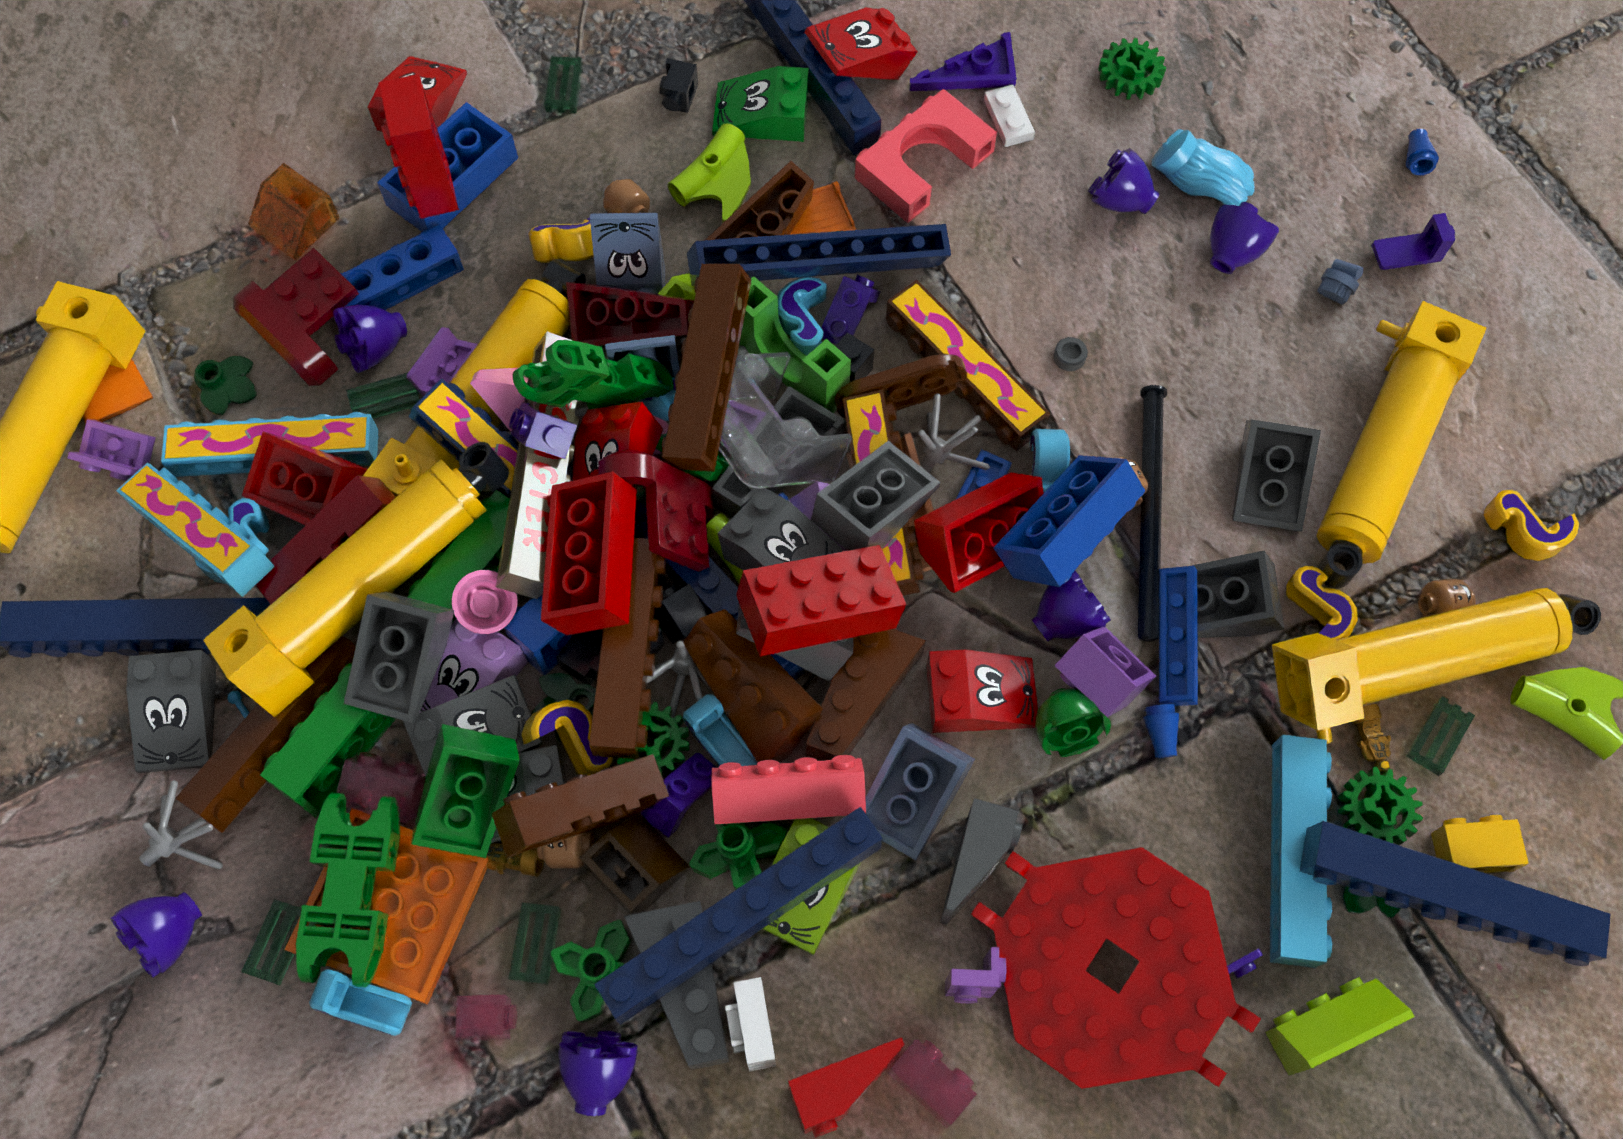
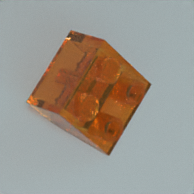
[248,163,340,260]

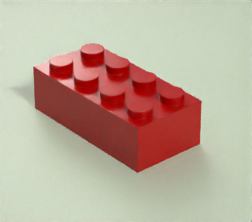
[375,74,459,219]
[541,472,637,635]
[736,545,906,657]

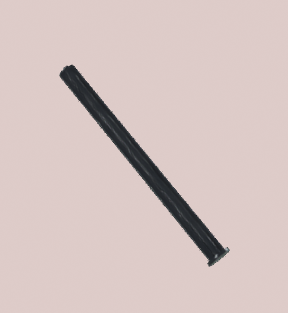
[1138,385,1167,642]

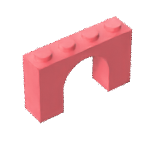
[855,89,997,223]

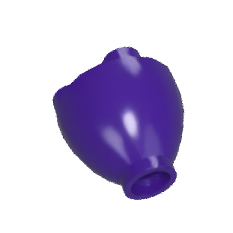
[1088,148,1159,214]
[1210,202,1279,274]
[333,305,407,373]
[1031,571,1111,642]
[110,892,202,978]
[558,1031,638,1116]

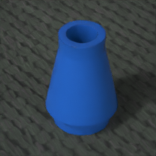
[1406,129,1439,176]
[1143,704,1179,758]

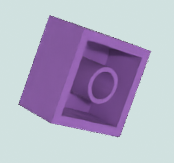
[1055,627,1156,718]

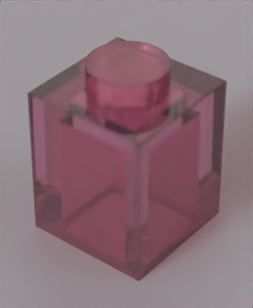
[456,994,517,1041]

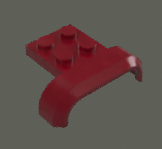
[233,248,359,386]
[598,450,714,572]

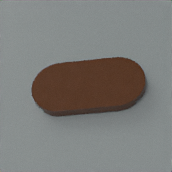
[835,354,967,418]

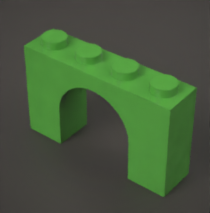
[739,276,851,413]

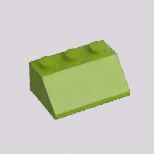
[1265,977,1415,1076]

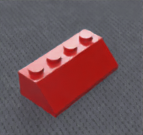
[914,472,1044,593]

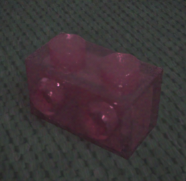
[337,752,426,823]
[888,1038,977,1128]

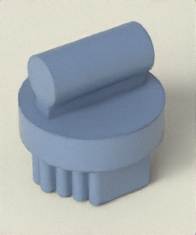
[1317,259,1363,305]

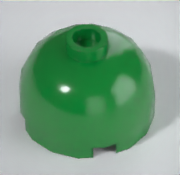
[1035,688,1111,757]

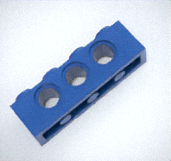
[341,224,464,310]

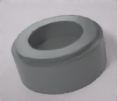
[1053,337,1088,371]

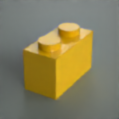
[1431,815,1529,874]

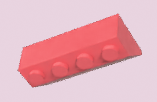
[711,755,866,825]

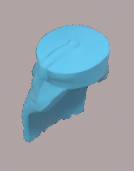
[1151,129,1255,206]

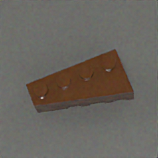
[705,161,814,240]
[683,609,823,762]
[806,629,926,761]
[491,754,669,858]

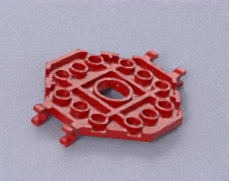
[971,847,1261,1089]

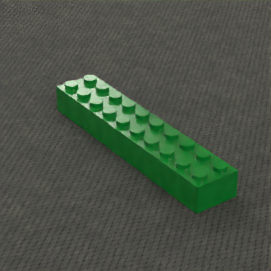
[260,490,510,818]

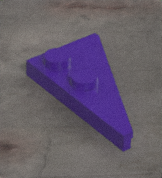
[909,32,1017,91]

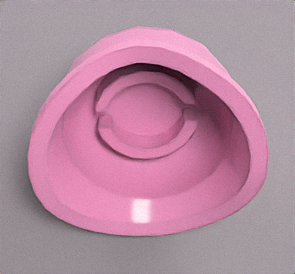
[452,570,518,634]

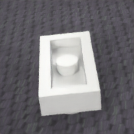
[984,85,1035,147]

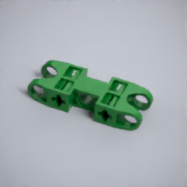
[512,340,674,410]
[296,793,400,987]

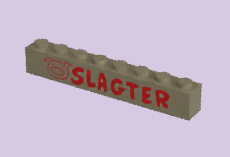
[495,331,580,599]

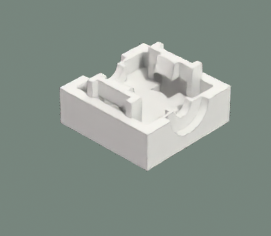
[725,977,776,1072]

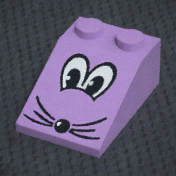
[420,619,528,713]

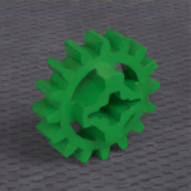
[1098,38,1166,100]
[617,702,690,778]
[1338,767,1423,845]

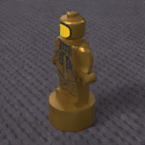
[1353,704,1391,775]
[486,842,545,877]

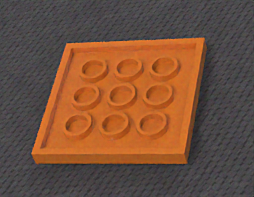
[284,808,489,1005]

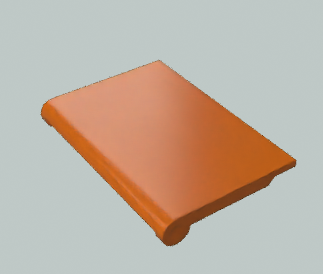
[790,181,857,235]
[82,358,153,423]

